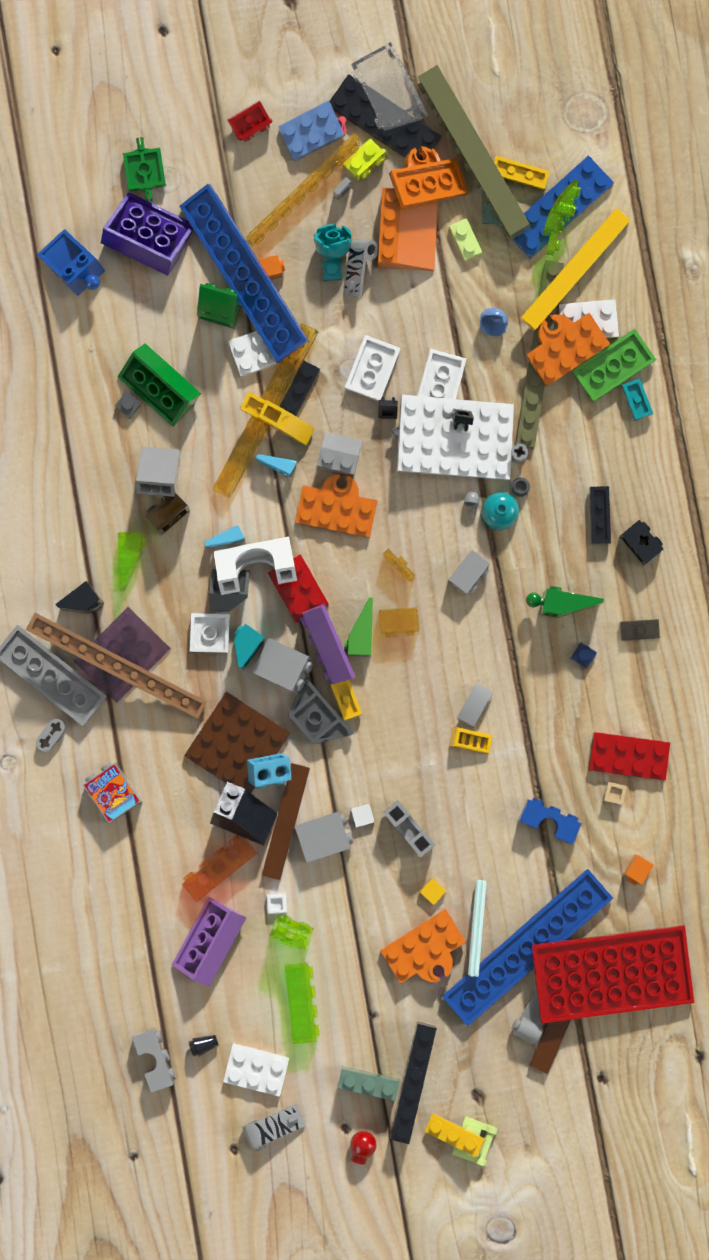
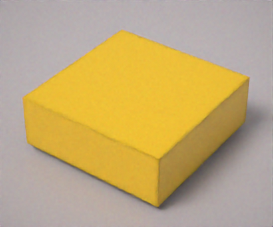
[420,878,446,905]

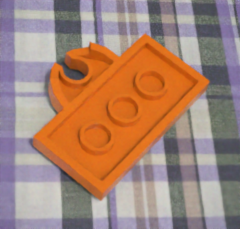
[389,146,469,208]
[526,313,610,387]
[295,474,377,538]
[380,909,467,984]

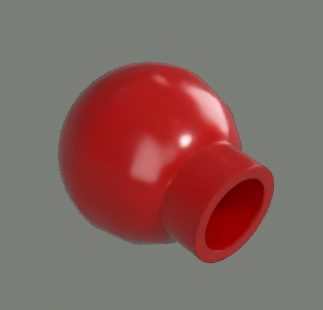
[350,1131,377,1165]

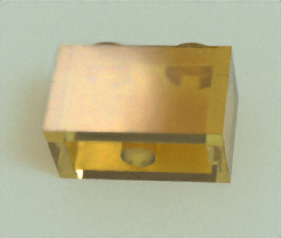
[379,607,419,637]

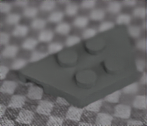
[288,677,354,745]

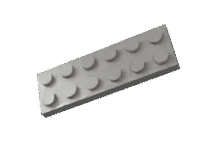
[0,625,108,727]

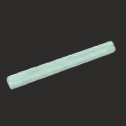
[468,880,487,977]

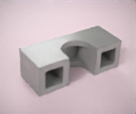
[383,800,435,858]
[132,1027,176,1093]

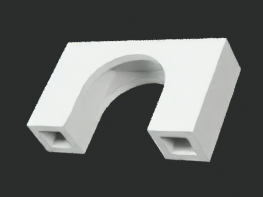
[214,537,297,595]

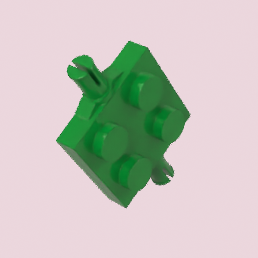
[123,137,166,202]

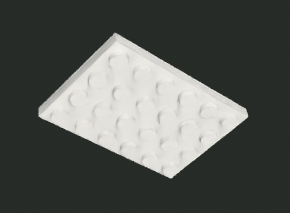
[397,395,514,481]

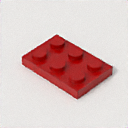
[268,554,329,623]

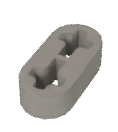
[36,719,66,752]

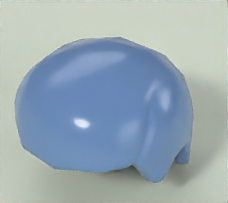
[479,308,508,336]

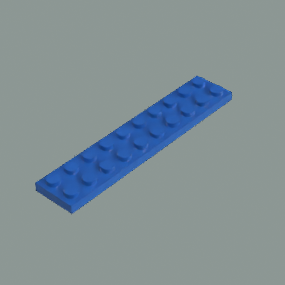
[179,184,309,363]
[442,869,613,1026]

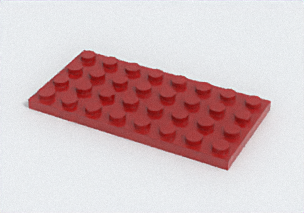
[531,925,695,1024]

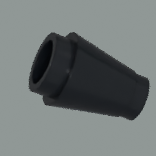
[188,1035,219,1057]

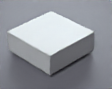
[351,804,375,827]
[267,893,287,914]

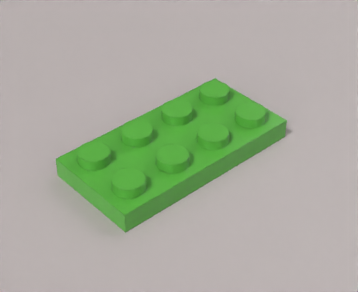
[572,329,656,402]

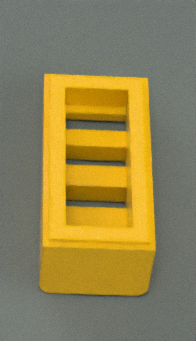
[449,727,493,754]

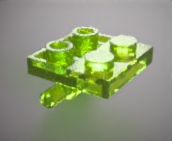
[269,915,314,950]

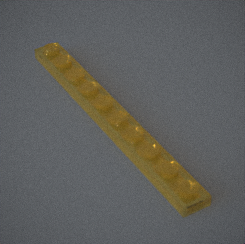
[212,323,319,498]

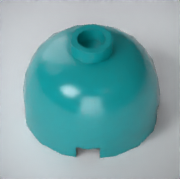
[314,224,352,260]
[481,492,520,531]

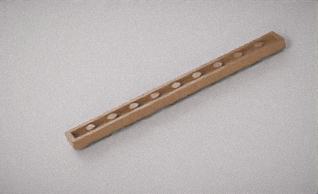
[26,612,207,719]

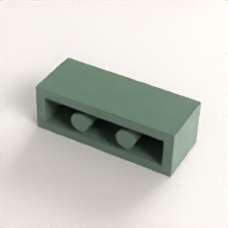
[338,1066,400,1101]

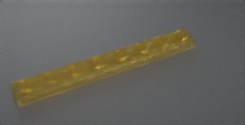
[246,133,360,246]

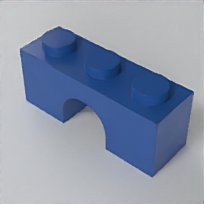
[518,798,582,845]

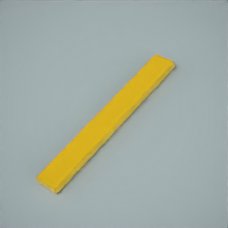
[520,208,630,331]

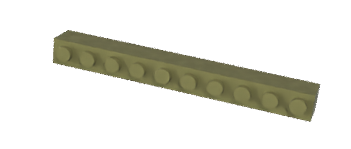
[417,65,531,240]

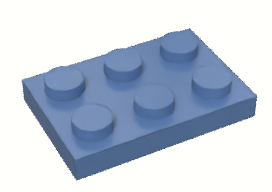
[278,101,345,161]

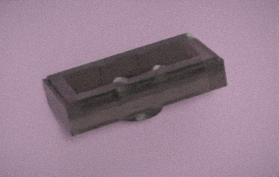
[620,619,660,641]

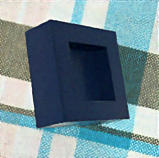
[570,642,597,669]

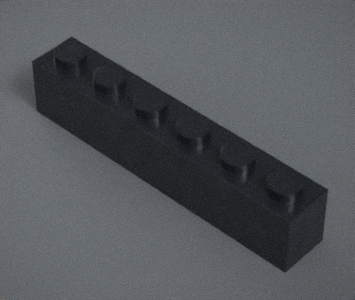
[390,1021,437,1144]

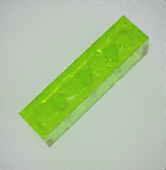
[285,962,320,1044]

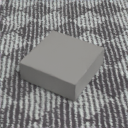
[333,177,351,200]

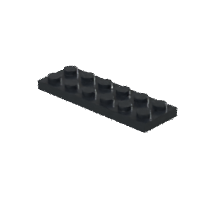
[329,74,442,161]

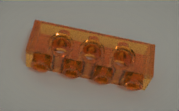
[182,835,258,902]

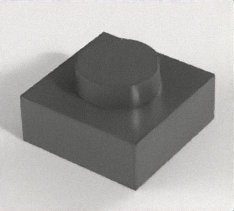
[115,391,142,418]

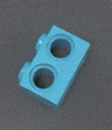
[247,753,292,788]

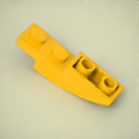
[240,392,315,446]

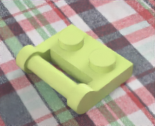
[452,1116,498,1166]

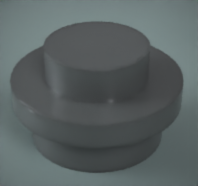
[511,478,530,497]

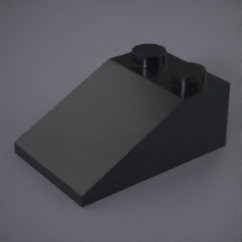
[210,782,278,846]

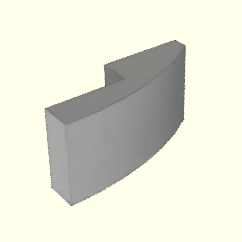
[457,683,493,728]

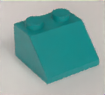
[234,623,266,670]

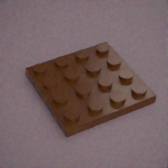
[184,691,291,793]

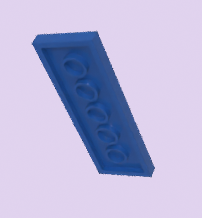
[513,155,614,259]

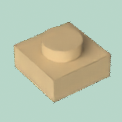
[603,782,627,805]

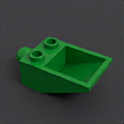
[526,586,604,618]

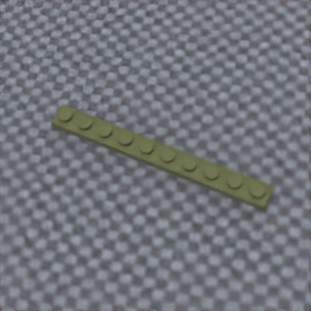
[516,260,564,449]

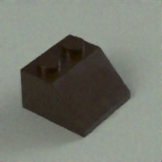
[145,492,190,535]

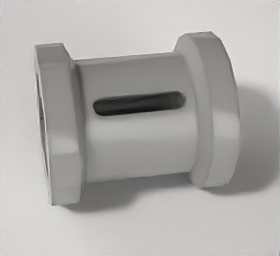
[511,443,528,463]

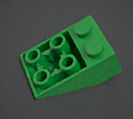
[197,283,241,329]

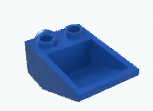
[37,229,105,296]

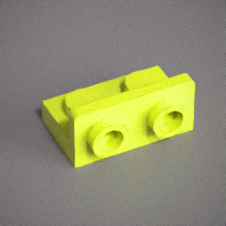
[343,138,386,182]

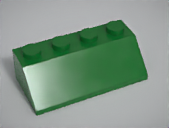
[117,343,201,427]

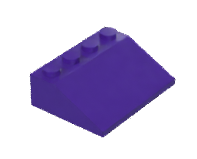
[100,192,194,276]

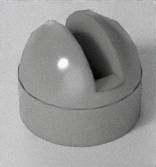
[464,492,480,507]

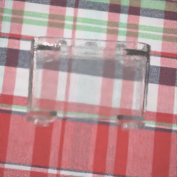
[351,42,429,131]

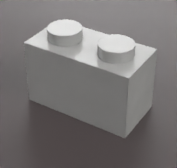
[448,550,490,596]

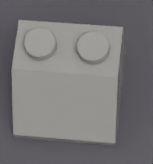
[317,432,363,478]

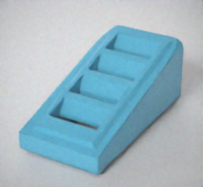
[256,454,297,477]
[204,525,245,548]

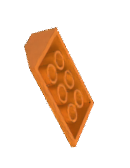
[378,188,438,271]

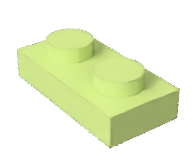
[449,218,482,261]

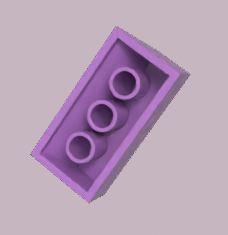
[300,604,355,684]
[172,897,246,987]

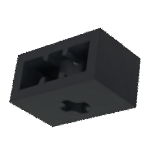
[619,520,663,566]

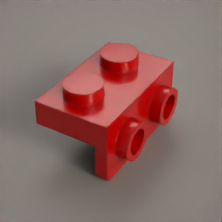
[227,101,273,142]

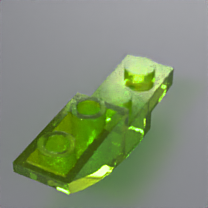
[542,179,581,256]

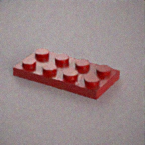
[589,732,671,781]

